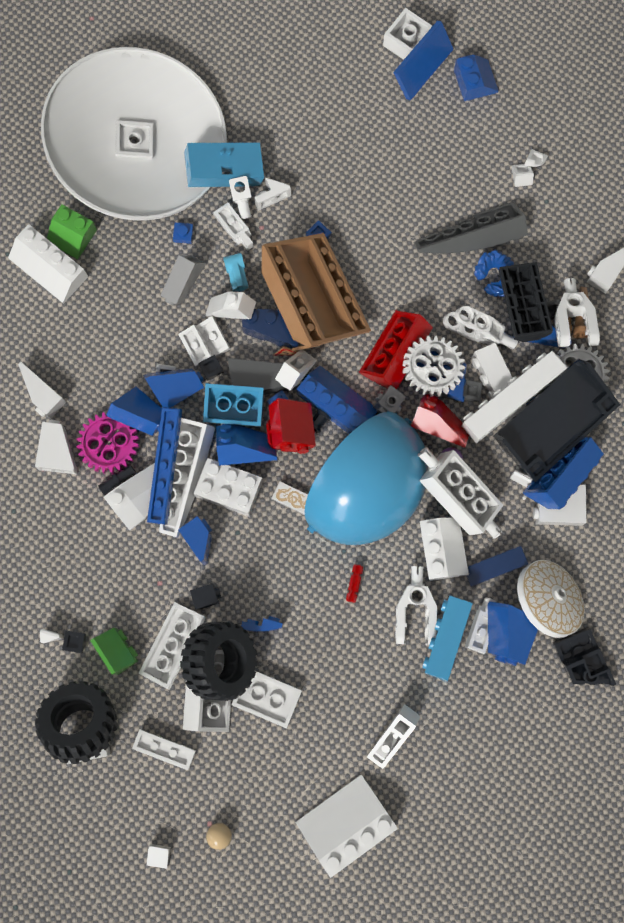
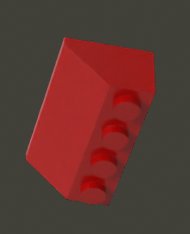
[359,310,433,390]

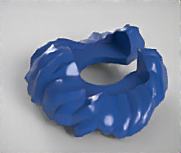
[474,250,514,297]

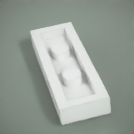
[132,729,196,770]

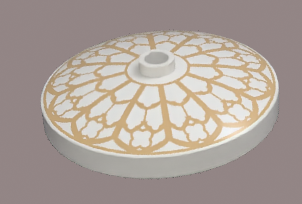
[517,560,584,638]

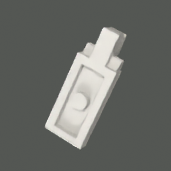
[213,202,254,251]
[465,598,496,654]

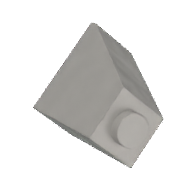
[160,255,206,305]

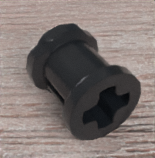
[313,408,331,434]

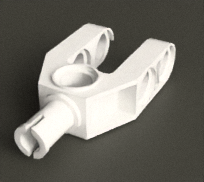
[554,278,600,347]
[443,306,518,349]
[395,566,437,645]

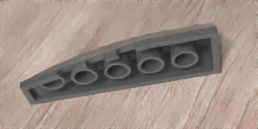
[414,202,528,254]

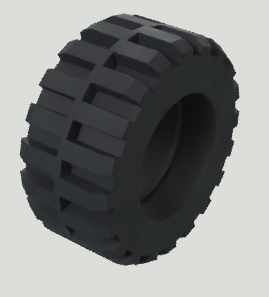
[180,622,258,701]
[35,681,118,764]

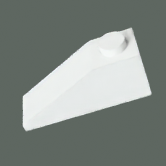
[587,248,624,294]
[206,292,256,319]
[18,362,66,419]
[367,704,420,769]

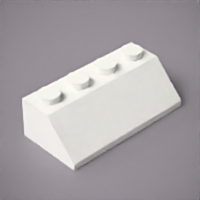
[8,224,88,304]
[183,650,231,732]

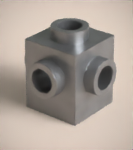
[373,385,405,414]

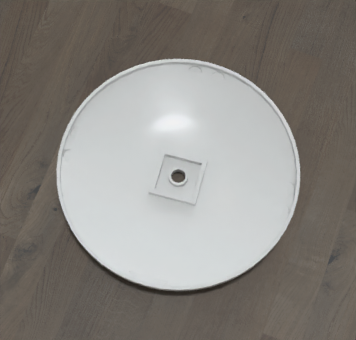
[41,47,227,220]

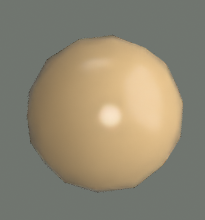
[206,823,232,850]

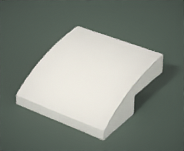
[178,316,231,366]

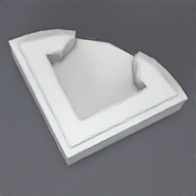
[524,149,548,167]

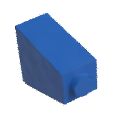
[143,368,204,408]
[106,386,162,436]

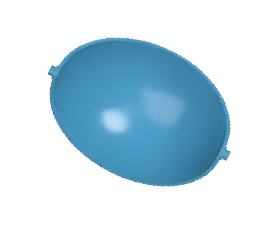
[305,412,428,545]

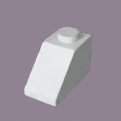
[275,350,317,390]

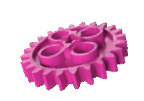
[76,412,139,474]

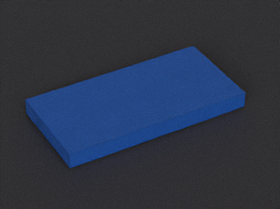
[393,21,454,100]

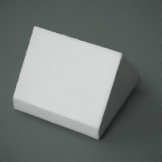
[510,465,532,487]

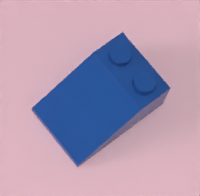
[216,424,277,466]

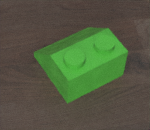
[47,204,97,260]
[90,628,138,675]

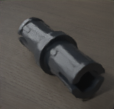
[98,464,137,496]

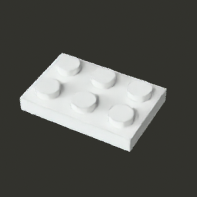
[231,671,302,729]

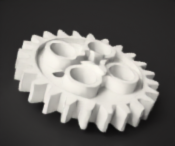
[402,336,465,397]
[548,344,610,386]

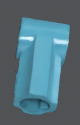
[223,253,249,292]

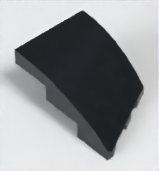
[552,627,616,686]

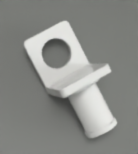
[229,176,252,219]

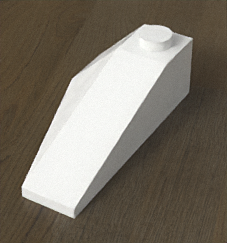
[104,463,155,530]

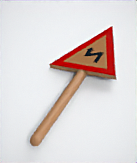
[273,345,320,356]

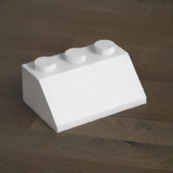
[420,517,469,581]

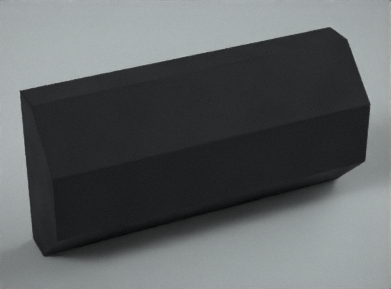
[498,262,553,342]

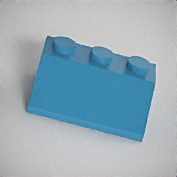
[203,383,264,426]

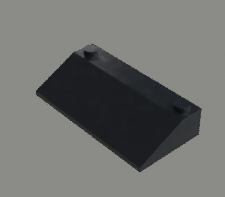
[493,359,621,482]

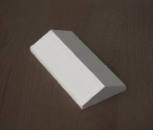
[139,602,206,690]

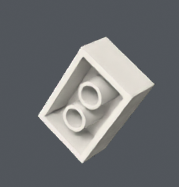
[194,458,263,517]

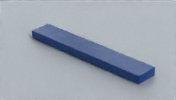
[147,407,182,525]

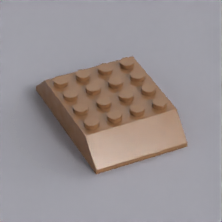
[262,233,371,348]

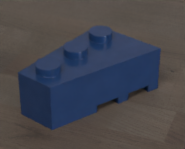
[242,309,299,349]

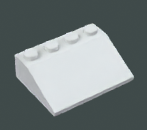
[295,775,398,878]

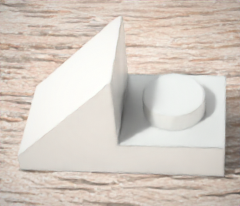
[254,178,291,211]

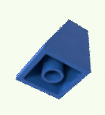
[488,601,538,666]

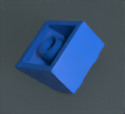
[454,54,499,101]
[178,516,212,566]

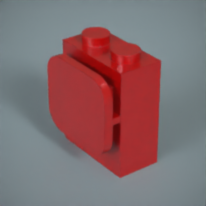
[266,398,316,454]

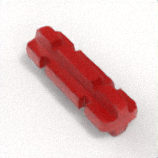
[346,564,363,603]

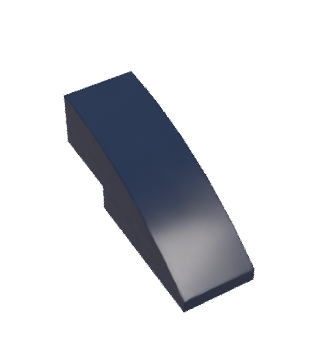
[466,546,528,587]

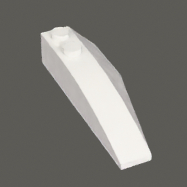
[159,418,215,538]

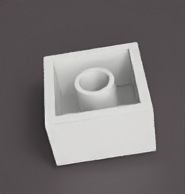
[383,8,432,60]

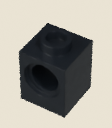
[190,583,222,611]

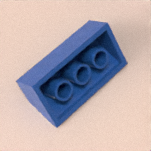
[297,366,377,434]
[523,437,604,509]

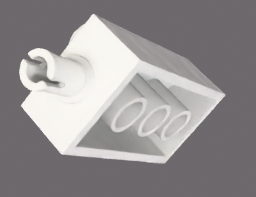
[418,447,503,538]

